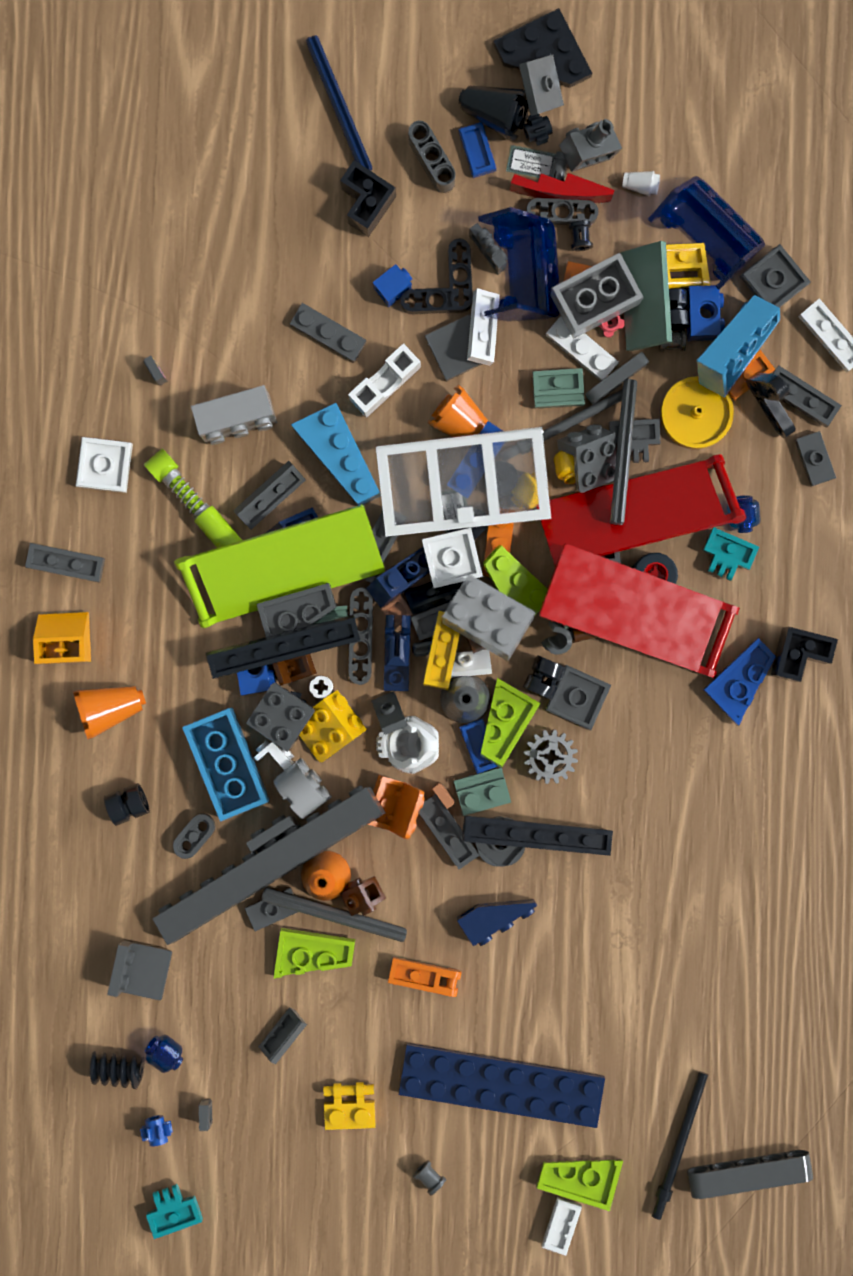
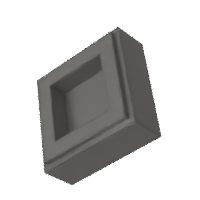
[143,356,168,386]
[199,1099,213,1131]

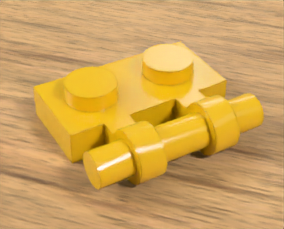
[323,1082,376,1130]

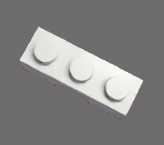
[348,343,421,418]

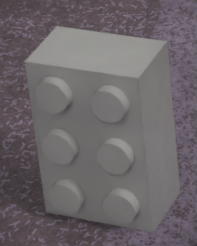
[550,253,643,339]
[191,385,277,445]
[442,574,535,661]

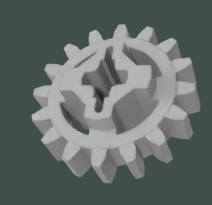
[523,730,578,784]

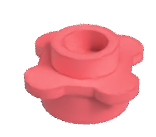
[597,315,625,338]

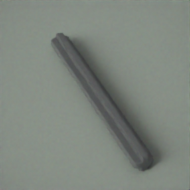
[610,379,637,525]
[262,887,407,942]

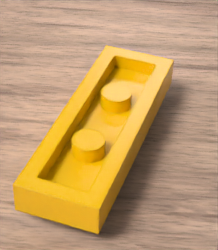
[423,611,460,690]

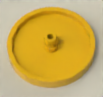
[660,376,734,449]

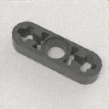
[526,198,599,225]
[585,352,650,405]

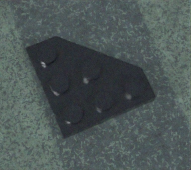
[493,8,593,88]

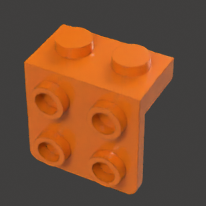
[368,775,424,840]

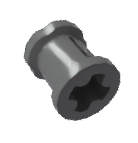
[413,1160,446,1196]

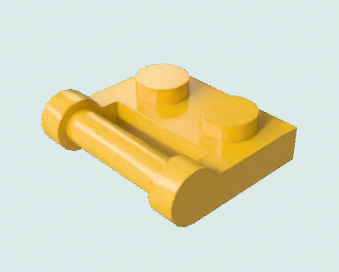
[666,243,710,289]

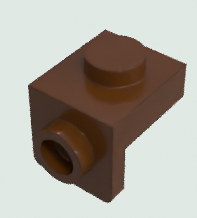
[273,654,317,685]

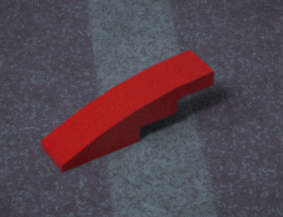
[510,173,615,203]

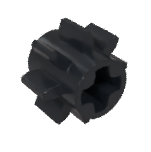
[523,114,553,146]

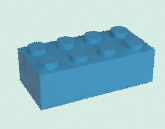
[182,708,270,821]

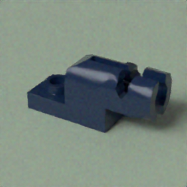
[384,615,411,691]

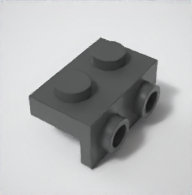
[246,815,301,853]

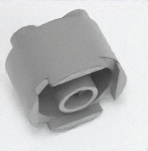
[273,758,332,819]

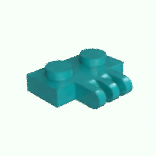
[702,527,759,581]
[146,1184,203,1239]

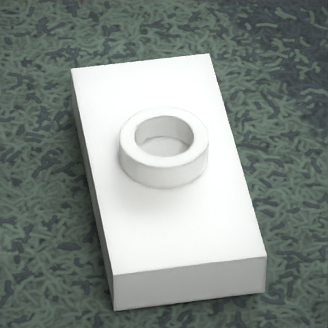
[451,650,492,678]
[541,1196,582,1256]

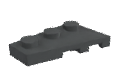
[257,583,337,637]

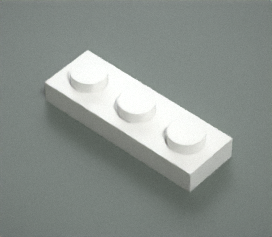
[467,288,500,366]
[798,299,853,373]
[546,316,619,381]

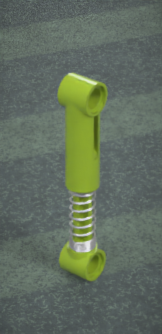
[144,448,242,548]

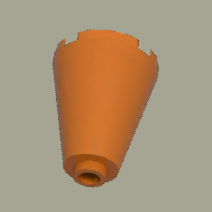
[428,385,488,446]
[73,686,146,740]
[301,851,351,901]

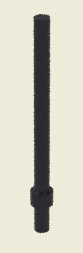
[652,1071,708,1220]

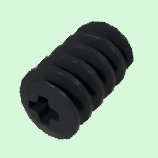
[89,1051,145,1089]

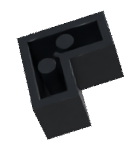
[340,160,396,237]
[770,627,838,682]

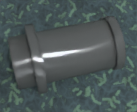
[550,151,568,181]

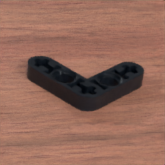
[401,238,472,314]
[746,372,796,438]

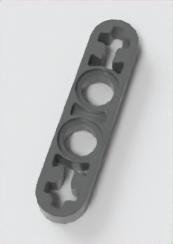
[349,588,373,685]

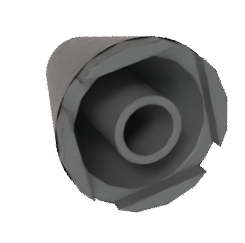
[440,676,490,723]

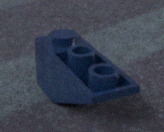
[366,546,430,608]
[457,899,537,947]

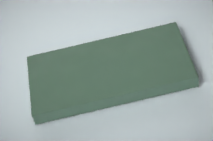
[620,241,672,351]

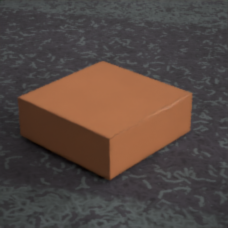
[380,594,414,629]
[432,782,454,809]

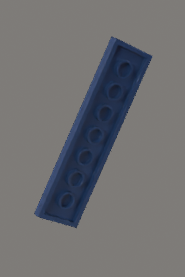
[399,1043,605,1128]

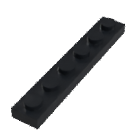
[206,615,360,679]
[462,815,613,856]

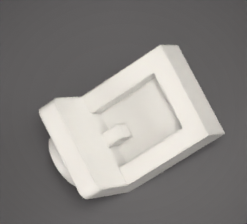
[254,741,294,770]

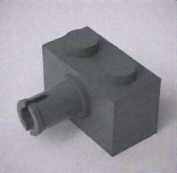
[559,119,622,172]

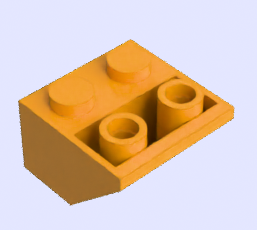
[33,612,91,664]

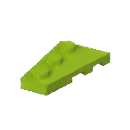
[482,545,547,617]
[480,678,540,768]
[273,928,356,979]
[536,1159,623,1211]

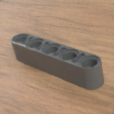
[687,1150,814,1199]

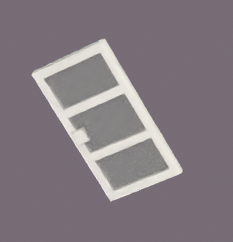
[376,427,551,536]

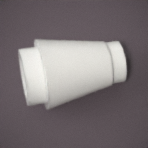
[623,171,660,196]

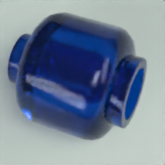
[727,495,761,533]
[145,1034,183,1073]

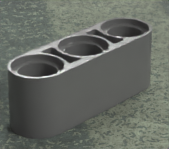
[408,120,456,193]

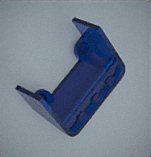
[648,176,765,290]
[478,207,560,322]

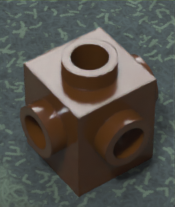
[340,876,386,916]

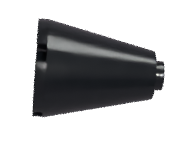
[459,86,529,141]

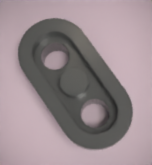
[173,814,216,859]

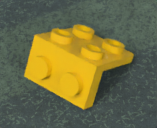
[299,690,367,762]

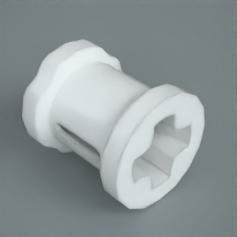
[309,676,333,698]

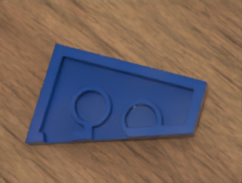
[703,638,776,726]

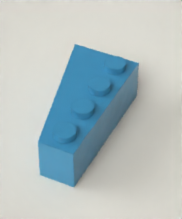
[697,295,780,398]
[291,403,381,506]

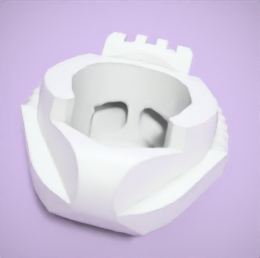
[376,716,439,774]

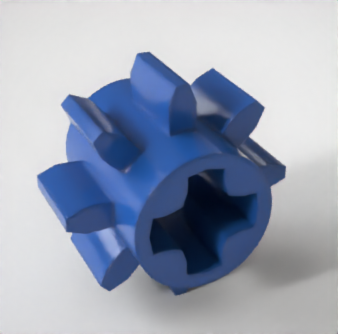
[140,1115,173,1147]

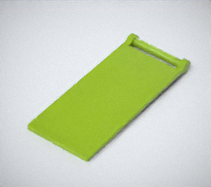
[174,505,385,628]

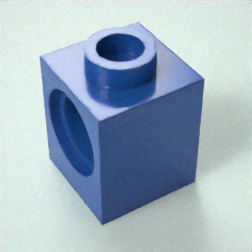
[372,264,412,308]

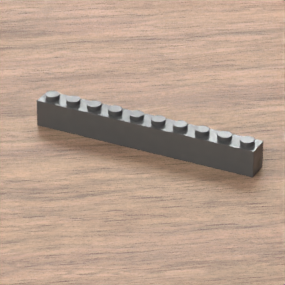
[153,785,385,945]

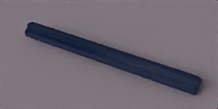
[306,35,372,171]

